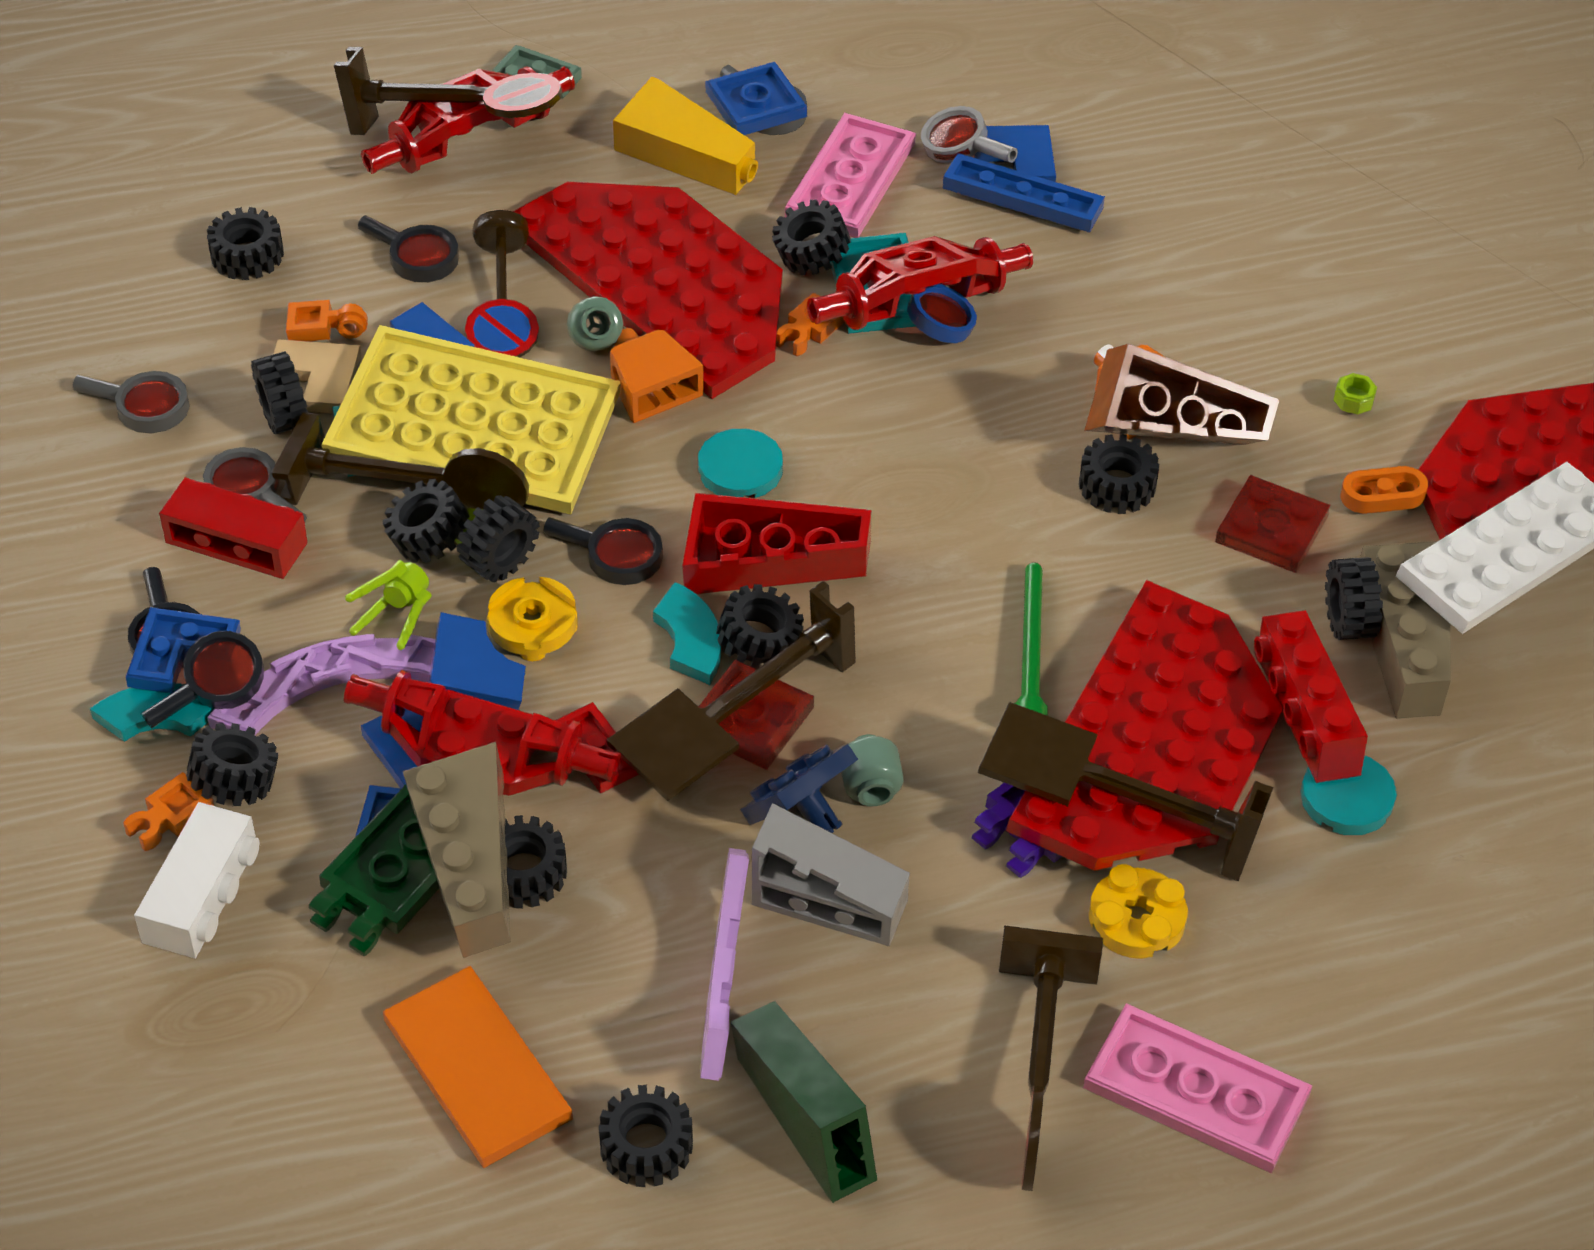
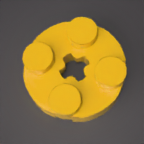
[487,577,578,662]
[1089,864,1188,959]

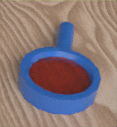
[907,284,977,343]

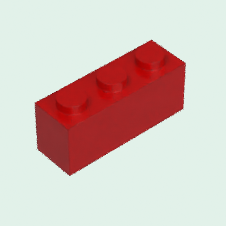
[159,477,308,579]

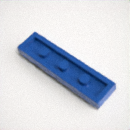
[942,153,1105,233]

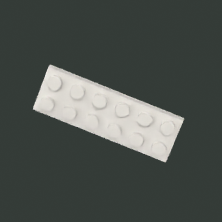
[1396,462,1594,634]

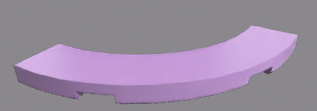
[207,634,435,736]
[701,848,749,1081]

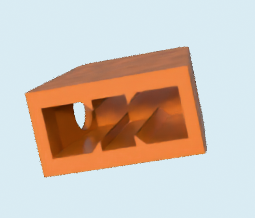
[610,328,703,423]

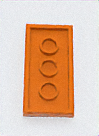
[383,965,573,1169]

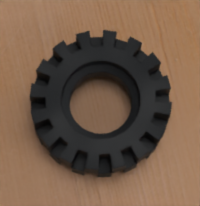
[772,199,851,275]
[207,207,284,280]
[251,351,308,435]
[1079,434,1160,514]
[383,479,470,563]
[457,495,540,582]
[1325,557,1383,640]
[716,584,804,670]
[186,723,278,806]
[505,815,567,909]
[599,1084,693,1187]

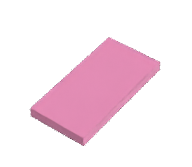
[785,113,916,238]
[1083,1003,1312,1173]

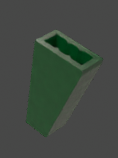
[731,1001,877,1203]

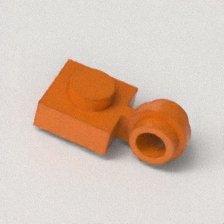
[286,300,368,342]

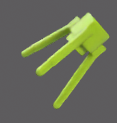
[345,560,432,650]

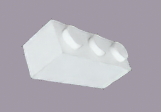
[134,802,260,959]

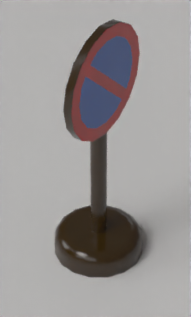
[465,210,539,358]

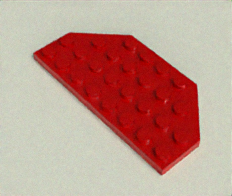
[513,181,783,399]
[1418,383,1594,540]
[1006,580,1283,871]

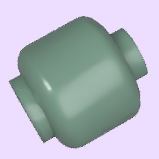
[567,296,623,351]
[841,734,904,806]

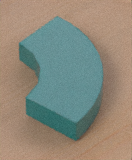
[653,582,721,685]
[90,683,215,742]

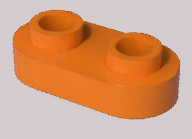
[1340,466,1428,514]

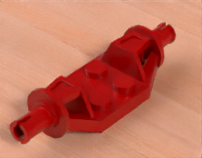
[361,66,575,174]
[807,236,1033,330]
[343,670,621,796]

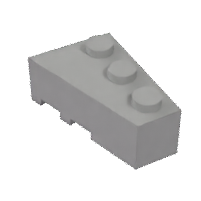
[752,803,910,946]

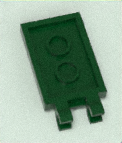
[309,784,440,956]

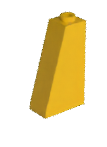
[613,77,758,195]

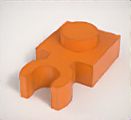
[776,292,845,356]
[123,772,214,851]

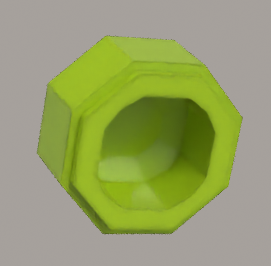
[1333,373,1377,415]

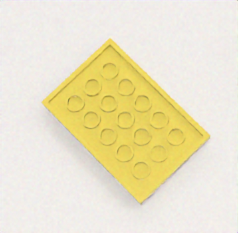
[322,325,621,515]

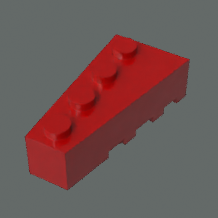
[682,493,872,594]

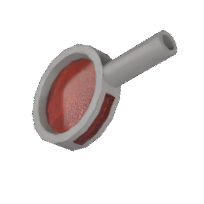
[921,106,1018,163]

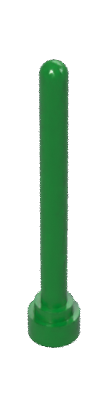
[1014,562,1048,716]

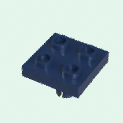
[740,744,858,833]

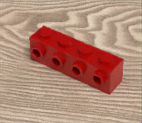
[1254,610,1368,783]

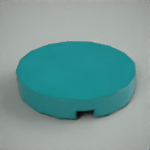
[698,429,783,498]
[1300,756,1397,835]

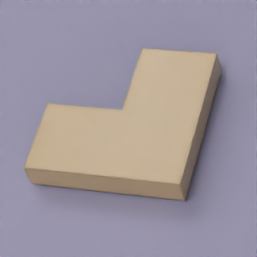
[273,339,361,414]

